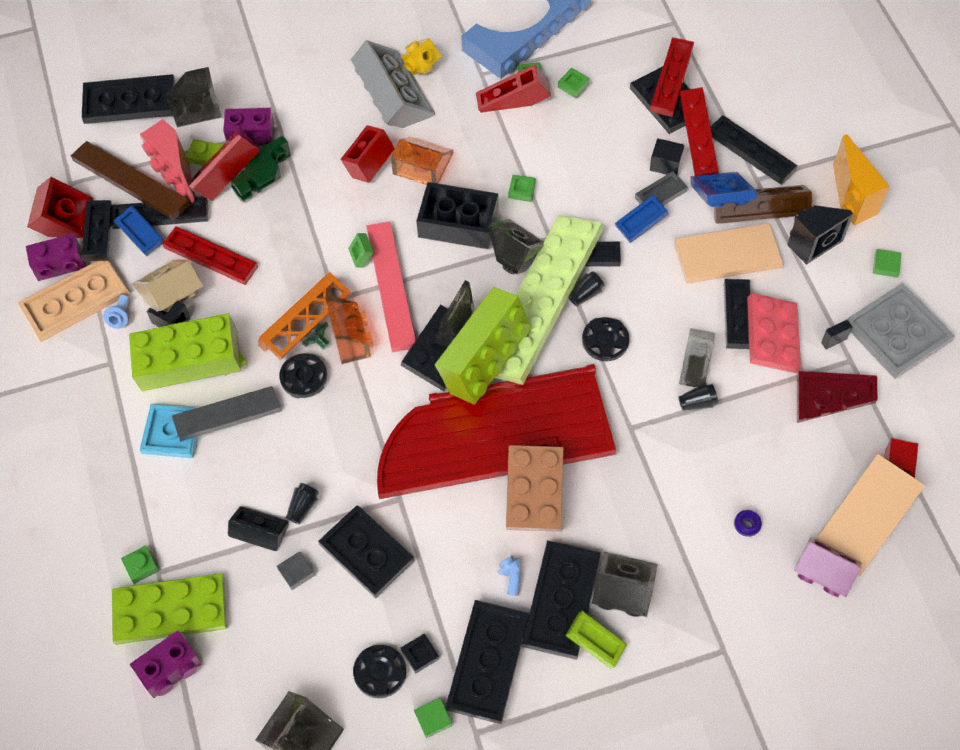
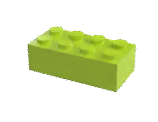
[435,287,531,405]
[129,313,241,391]

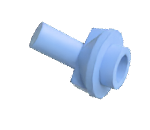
[103,294,130,329]
[497,555,521,596]

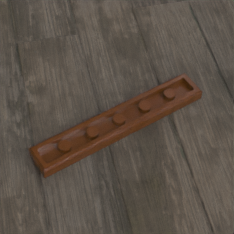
[70,141,190,220]

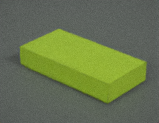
[566,611,627,669]

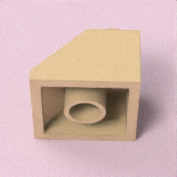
[132,259,203,312]

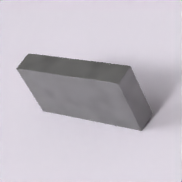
[635,171,688,206]

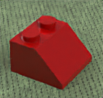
[27,177,93,238]

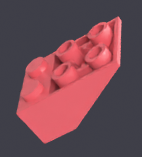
[140,119,195,203]

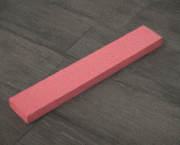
[366,221,415,352]

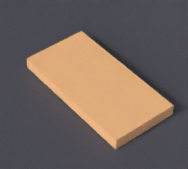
[674,223,783,284]
[18,259,130,342]
[816,454,925,576]

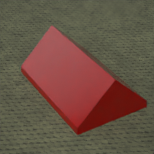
[189,128,260,201]

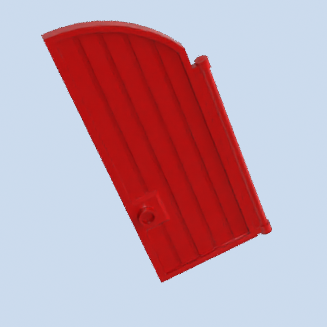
[377,364,616,499]

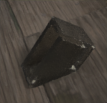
[679,328,715,387]

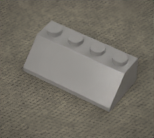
[350,40,435,128]

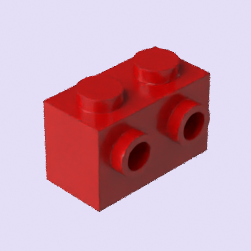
[340,125,395,183]

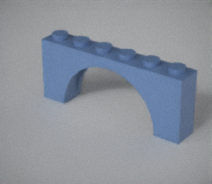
[461,0,591,79]

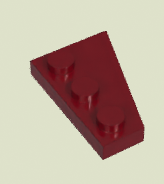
[797,371,878,423]

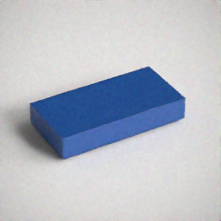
[615,195,669,243]
[114,206,164,256]

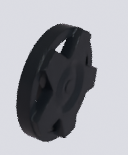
[582,317,629,361]
[279,353,328,399]
[353,645,406,698]

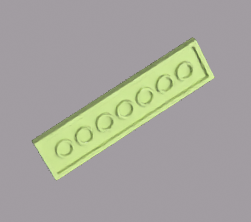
[495,215,604,385]

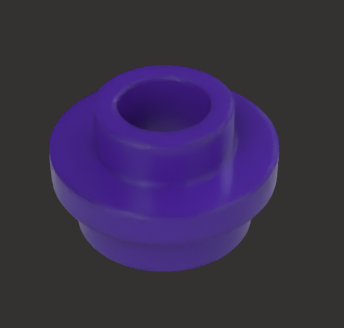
[734,510,762,537]

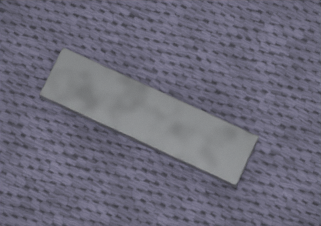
[172,386,281,442]

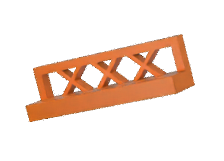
[258,272,351,360]

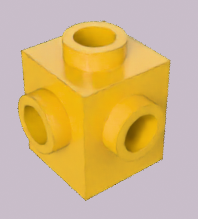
[400,38,442,75]

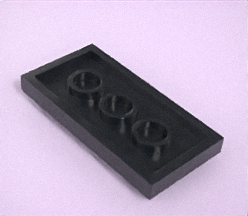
[81,74,175,124]
[522,540,601,660]
[445,600,529,725]

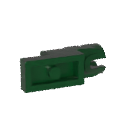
[230,135,291,202]

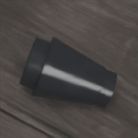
[568,271,605,307]
[678,383,719,411]
[285,483,319,525]

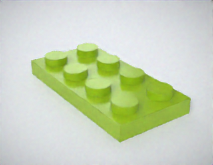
[112,573,227,645]

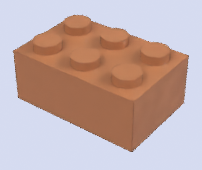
[506,445,563,532]

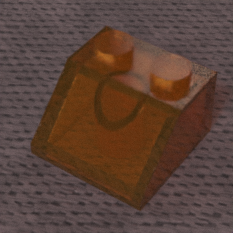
[391,137,454,185]
[325,295,374,364]

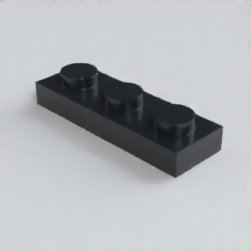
[82,200,112,261]
[723,279,750,349]

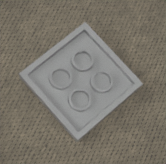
[846,283,955,379]

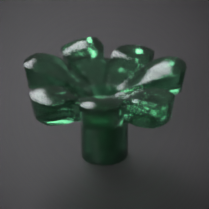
[302,321,330,349]

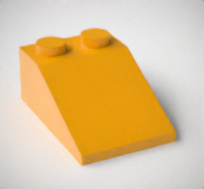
[833,134,889,226]

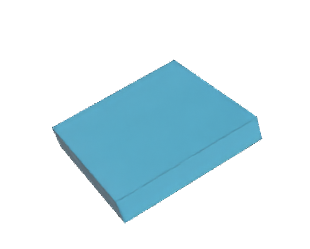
[140,404,197,458]

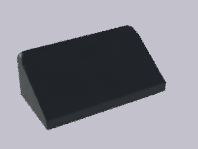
[228,506,289,551]

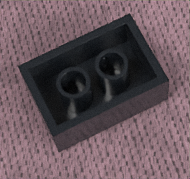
[416,182,499,249]

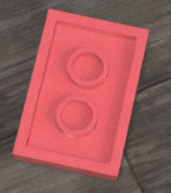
[747,293,801,373]

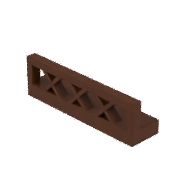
[714,185,812,224]

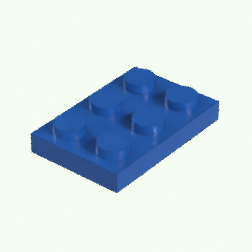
[690,172,756,207]

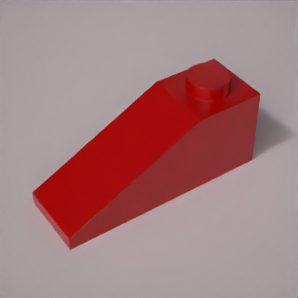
[476,64,551,113]

